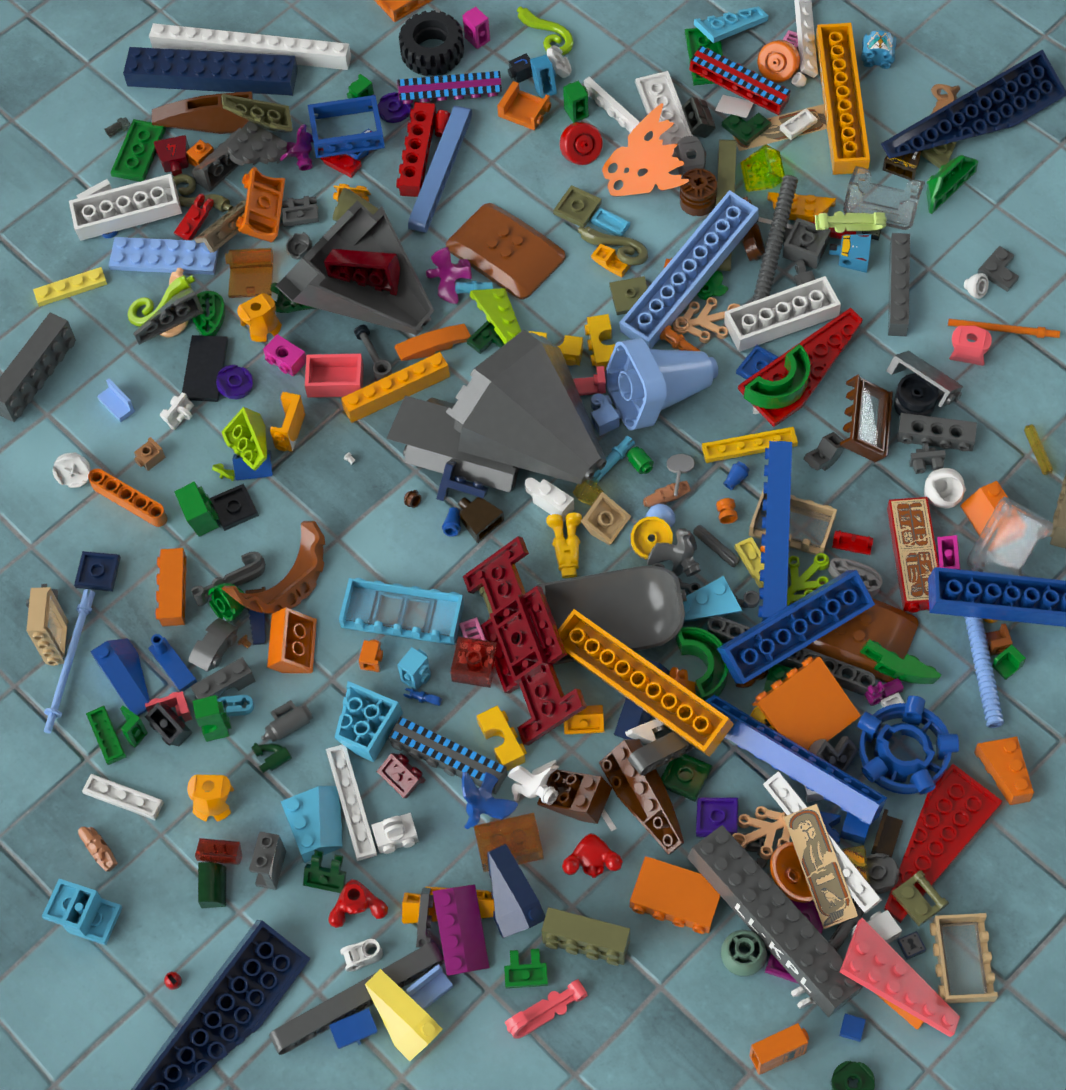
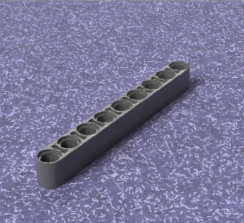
[708,616,876,696]
[269,942,445,1055]

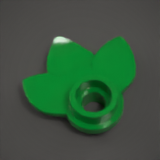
[697,271,728,300]

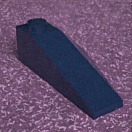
[614,658,670,740]
[487,844,545,938]

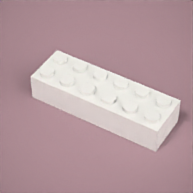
[69,174,182,241]
[724,276,841,352]

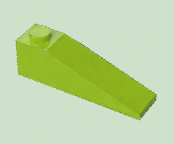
[221,407,267,471]

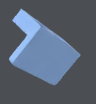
[97,378,135,423]
[405,964,453,1010]

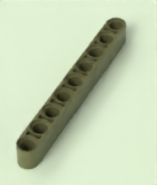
[716,139,737,271]

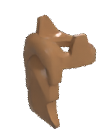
[931,84,960,114]

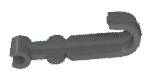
[191,552,266,606]

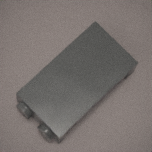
[886,350,963,407]

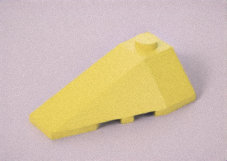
[365,969,443,1061]

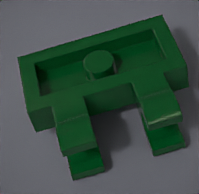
[303,850,347,893]

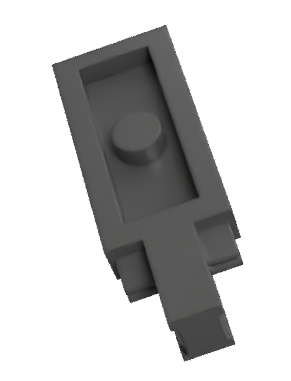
[416,887,434,948]

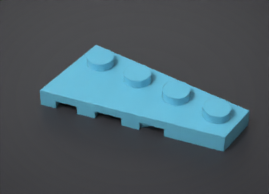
[694,6,769,43]

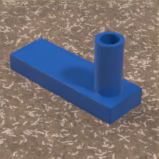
[148,634,197,692]

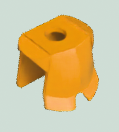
[237,293,282,342]
[187,774,234,822]

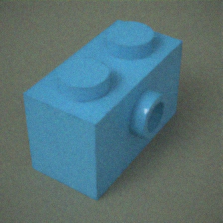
[530,55,557,99]

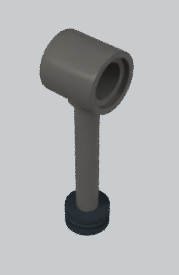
[354,325,392,381]

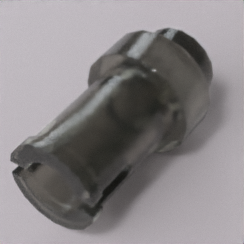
[104,117,131,138]

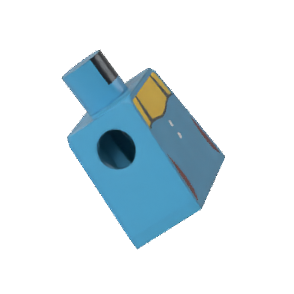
[829,234,872,273]

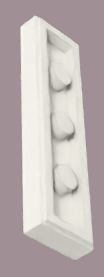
[82,774,164,820]

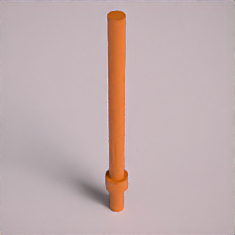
[948,319,1060,338]

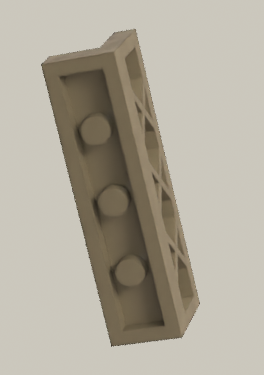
[194,200,246,253]

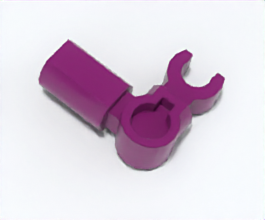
[864,678,904,706]

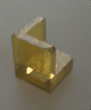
[573,480,604,506]

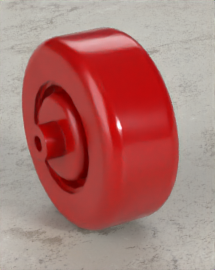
[560,122,603,165]

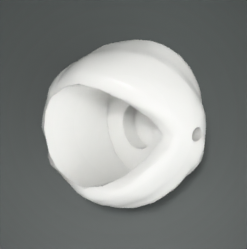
[924,468,966,508]

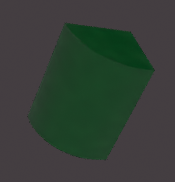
[198,862,226,909]

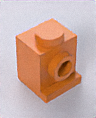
[359,640,383,672]

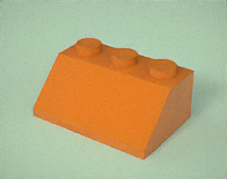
[960,481,1027,552]
[267,607,317,673]

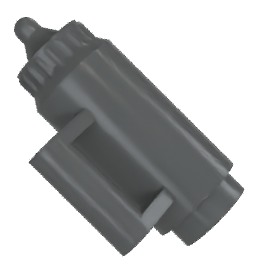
[261,700,313,742]

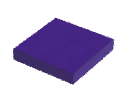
[696,797,739,837]

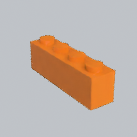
[155,548,187,627]

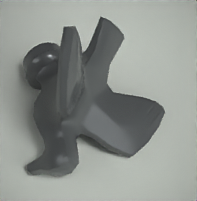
[647,528,701,577]

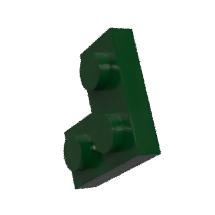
[722,112,771,146]
[467,320,505,354]

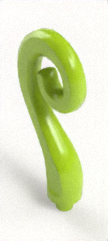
[516,6,574,56]
[127,275,196,327]

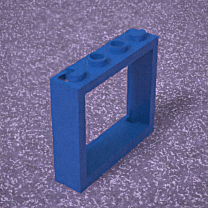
[308,95,385,158]

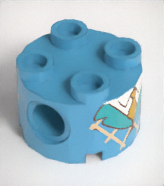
[861,31,897,69]

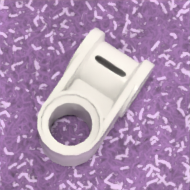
[340,939,383,972]

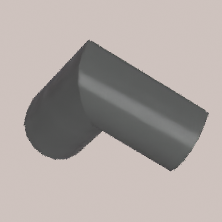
[809,736,859,772]

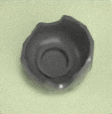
[286,232,313,260]

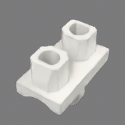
[160,393,194,430]

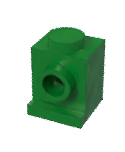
[347,74,374,99]

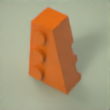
[974,736,1034,805]

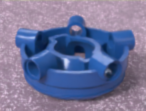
[857,695,959,795]

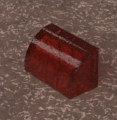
[195,838,242,865]

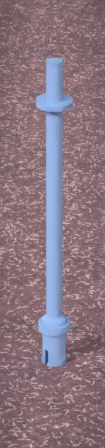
[44,589,96,733]

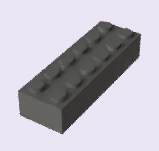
[0,312,76,422]

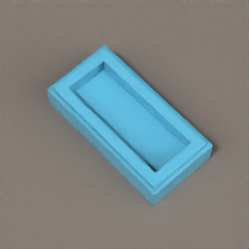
[591,207,630,236]

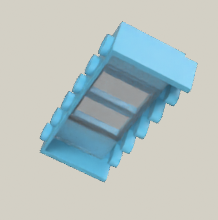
[339,578,464,645]

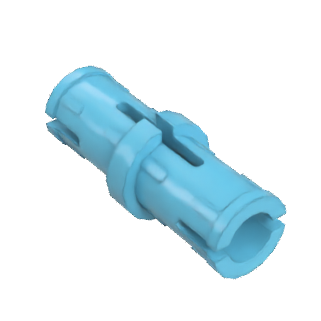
[455,280,493,294]

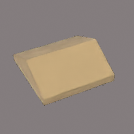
[581,492,631,545]

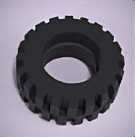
[399,10,464,76]

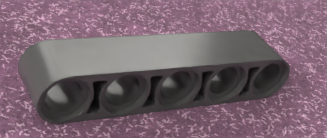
[628,731,696,776]

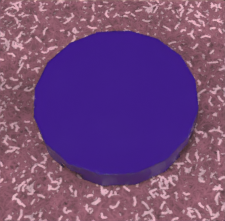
[377,92,411,123]
[216,365,253,399]

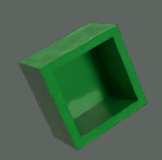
[174,481,219,537]

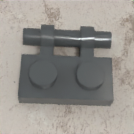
[282,196,319,227]

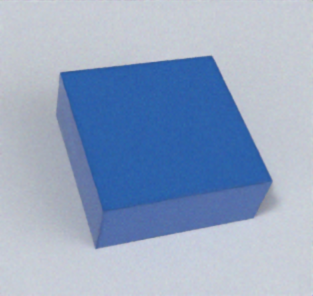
[839,1013,866,1042]

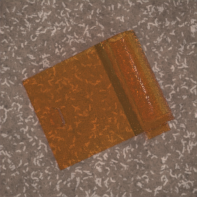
[225,248,273,298]

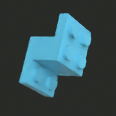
[42,879,123,945]

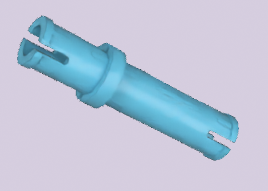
[592,436,635,483]

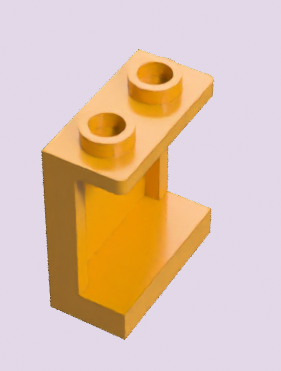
[270,392,305,452]

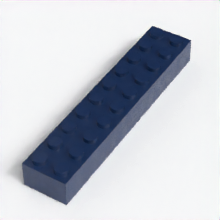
[123,47,298,96]

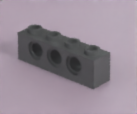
[897,413,977,451]

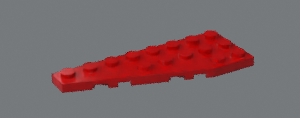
[738,307,863,427]
[884,764,1003,923]

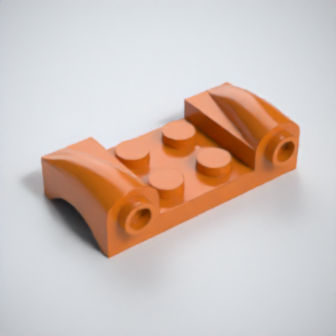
[236,166,285,243]

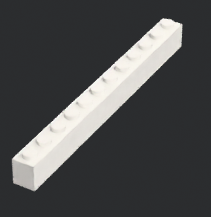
[149,23,351,70]

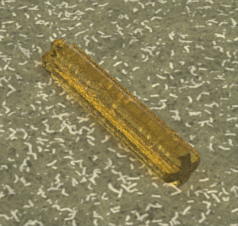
[1024,424,1053,475]

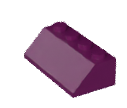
[433,884,490,976]

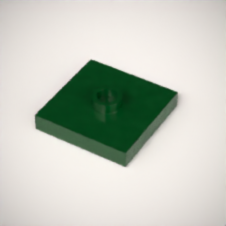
[661,754,712,802]

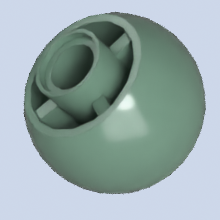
[721,930,767,976]

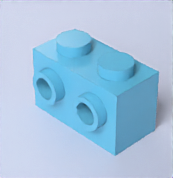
[397,647,431,691]

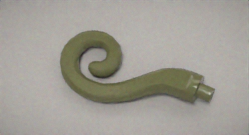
[173,174,233,212]
[578,226,648,265]

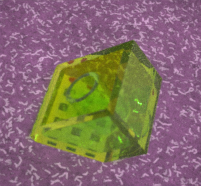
[740,144,785,192]

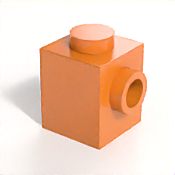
[186,139,214,167]

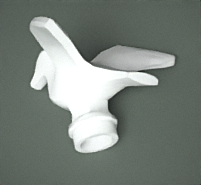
[508,760,559,805]

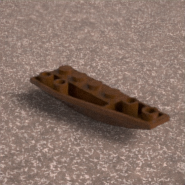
[152,91,254,134]
[599,739,684,854]

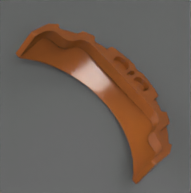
[222,521,325,613]

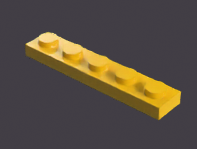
[702,427,798,463]

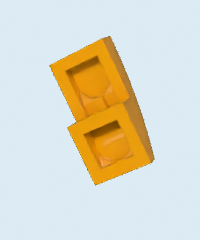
[591,244,632,277]

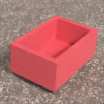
[305,354,364,398]

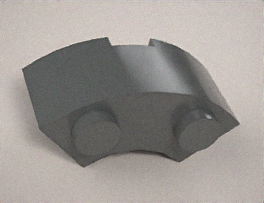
[188,618,238,672]

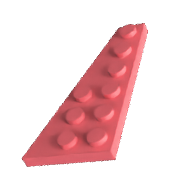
[840,918,960,1037]

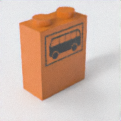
[749,1023,809,1075]

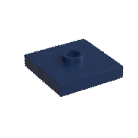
[74,551,121,591]

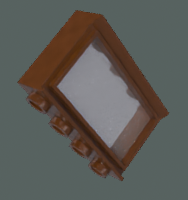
[840,374,893,462]

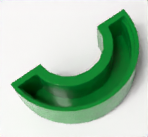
[744,344,810,409]
[675,627,728,701]

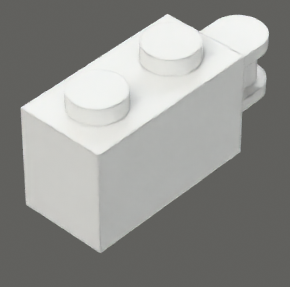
[525,478,574,522]

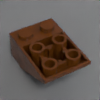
[537,769,612,824]

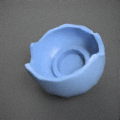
[645,504,675,528]

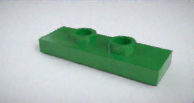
[86,706,126,765]

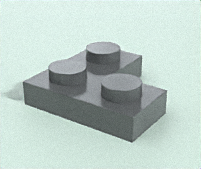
[978,246,1019,292]

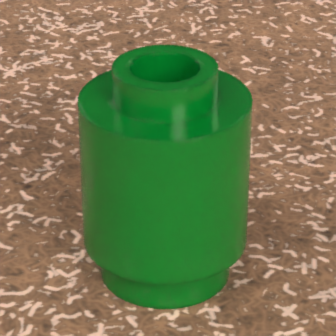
[627,446,654,474]

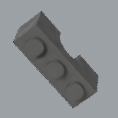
[190,657,255,699]

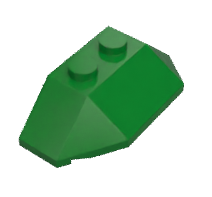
[926,155,979,214]

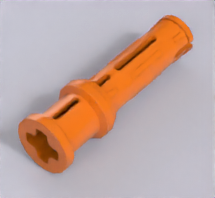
[660,325,709,357]

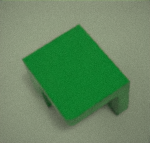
[992,644,1026,680]

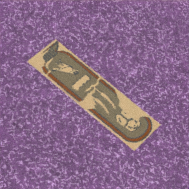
[733,104,827,151]
[784,804,858,929]

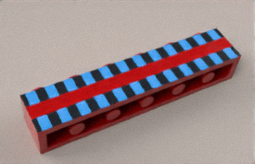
[689,46,791,115]

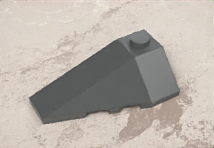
[133,287,204,345]

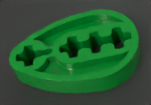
[192,291,225,336]

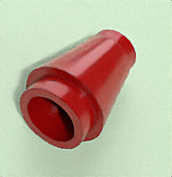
[435,110,450,137]

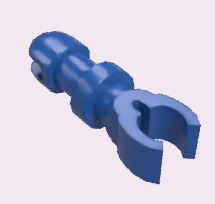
[403,688,442,706]

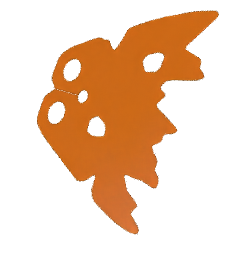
[602,103,689,196]

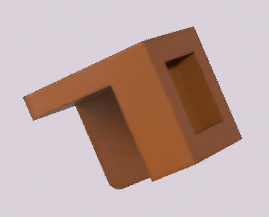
[985,623,1013,656]

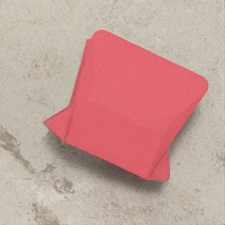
[949,326,992,366]

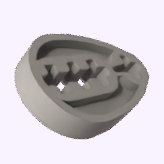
[828,558,882,598]

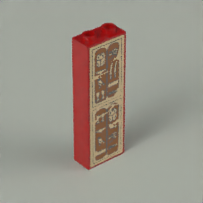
[887,497,939,613]

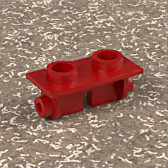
[832,530,873,555]

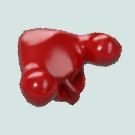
[562,833,623,878]
[328,879,388,928]

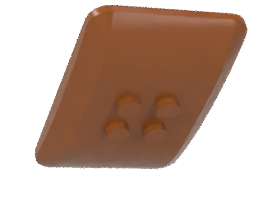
[446,203,566,299]
[804,580,918,683]

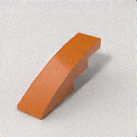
[394,324,471,361]

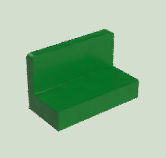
[120,705,148,748]

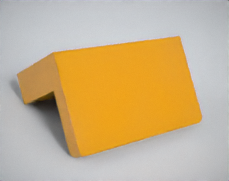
[564,705,604,735]

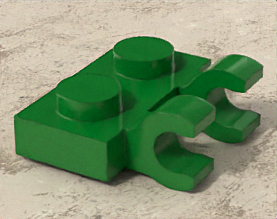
[504,949,548,989]

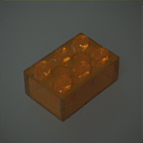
[474,813,544,872]

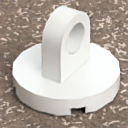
[547,45,572,78]
[52,452,91,488]

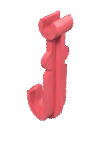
[505,979,588,1039]

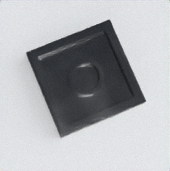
[210,483,259,531]

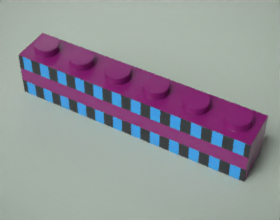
[397,71,502,104]

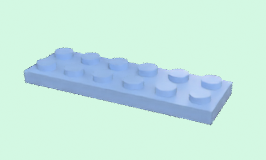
[109,237,219,275]

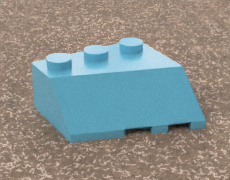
[335,681,403,762]
[280,786,343,863]

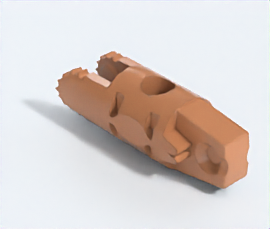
[643,481,691,508]
[78,827,118,872]

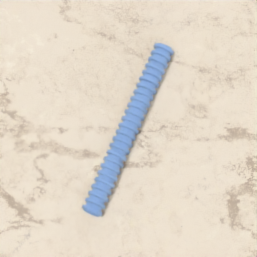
[964,617,1004,728]

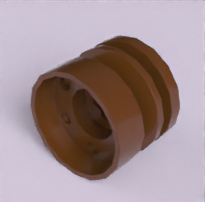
[680,168,717,216]

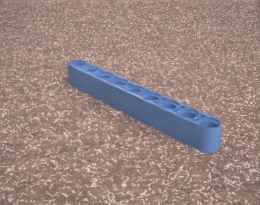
[408,105,472,233]

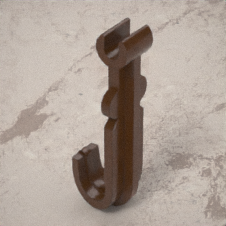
[743,196,765,261]

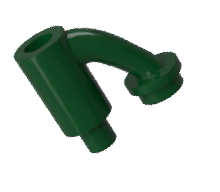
[251,742,292,773]

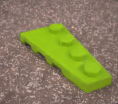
[470,288,521,344]

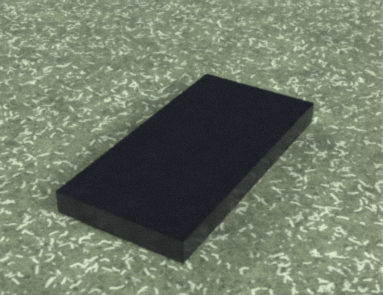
[182,335,228,402]

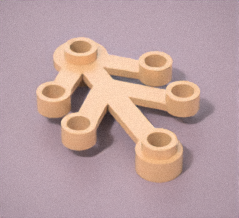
[673,297,740,343]
[732,806,790,860]

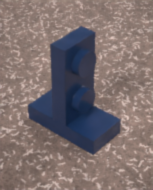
[436,460,488,501]

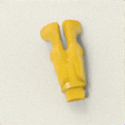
[546,512,582,578]

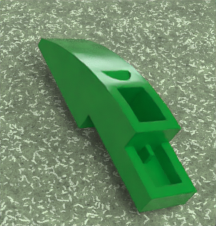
[860,639,942,684]

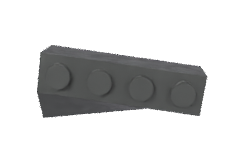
[192,128,241,192]

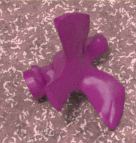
[280,124,314,171]
[426,247,472,304]

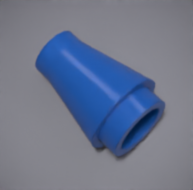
[723,461,750,490]
[442,507,461,536]

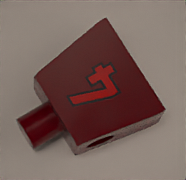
[154,135,189,176]

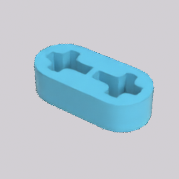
[218,695,254,716]

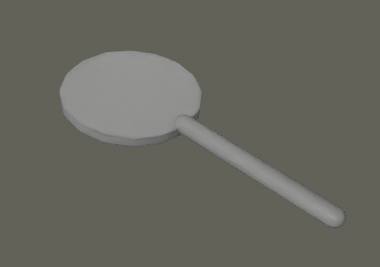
[667,454,695,496]

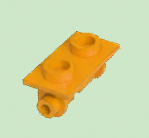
[333,184,371,202]

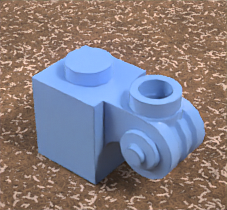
[591,393,621,436]

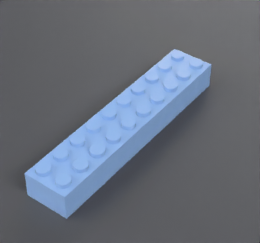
[619,190,759,349]

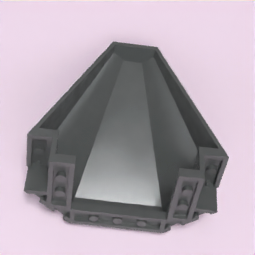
[276,200,434,336]
[446,330,607,484]

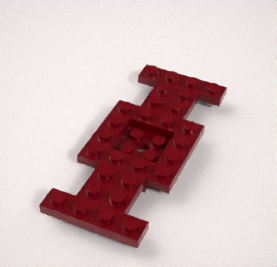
[463,536,587,746]

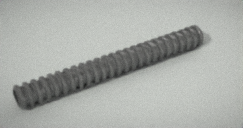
[752,175,798,302]

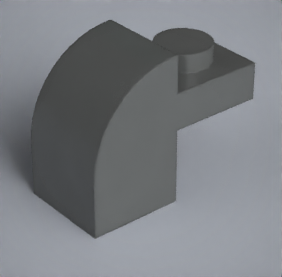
[803,432,845,471]

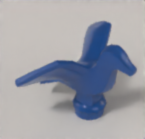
[462,772,518,829]

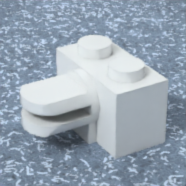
[371,813,419,854]

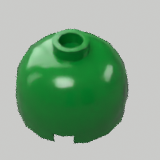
[208,583,245,622]

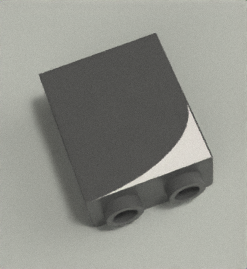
[249,832,286,890]

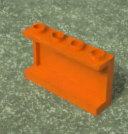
[630,856,720,934]

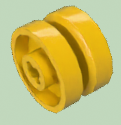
[631,517,673,560]

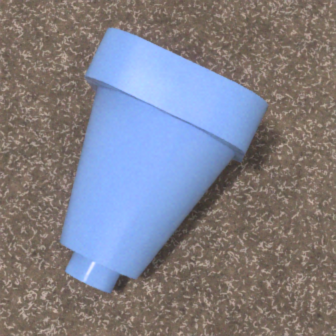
[605,338,718,431]

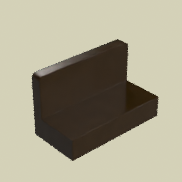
[871,809,903,858]

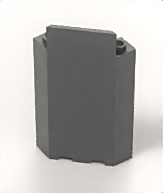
[386,395,521,492]

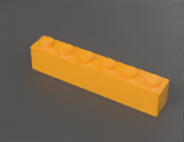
[341,352,450,423]

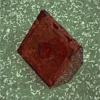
[450,636,497,688]

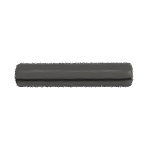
[693,525,740,567]

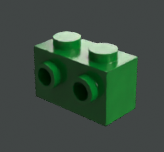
[563,80,589,123]

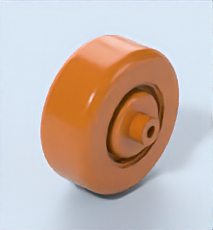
[757,40,800,83]

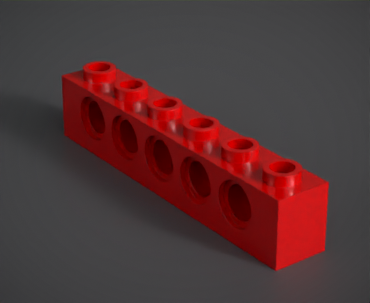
[396,102,436,197]

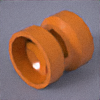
[716,498,738,524]

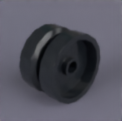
[894,373,939,417]

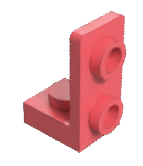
[573,366,606,396]
[145,691,192,722]

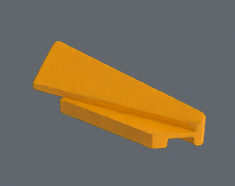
[402,886,495,924]

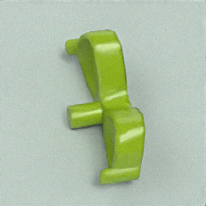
[212,463,235,481]

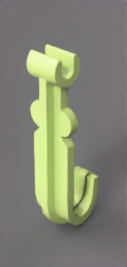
[815,211,887,233]

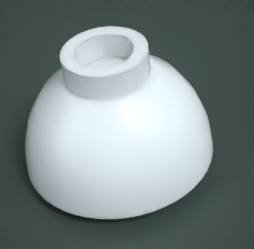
[964,273,989,299]

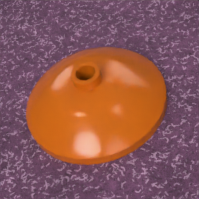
[770,842,813,903]

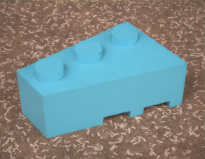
[683,576,743,623]

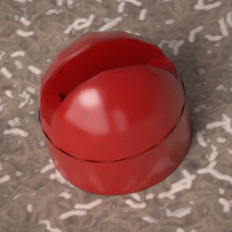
[164,972,182,990]

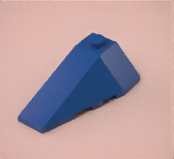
[90,638,150,717]

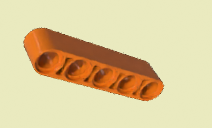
[88,468,168,527]

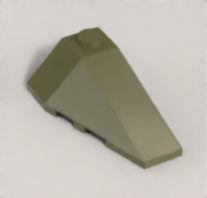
[221,94,293,133]

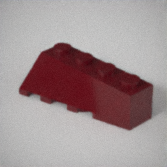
[324,249,400,296]

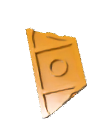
[767,192,836,222]

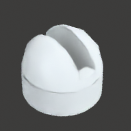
[791,72,807,88]

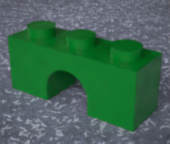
[192,695,232,742]

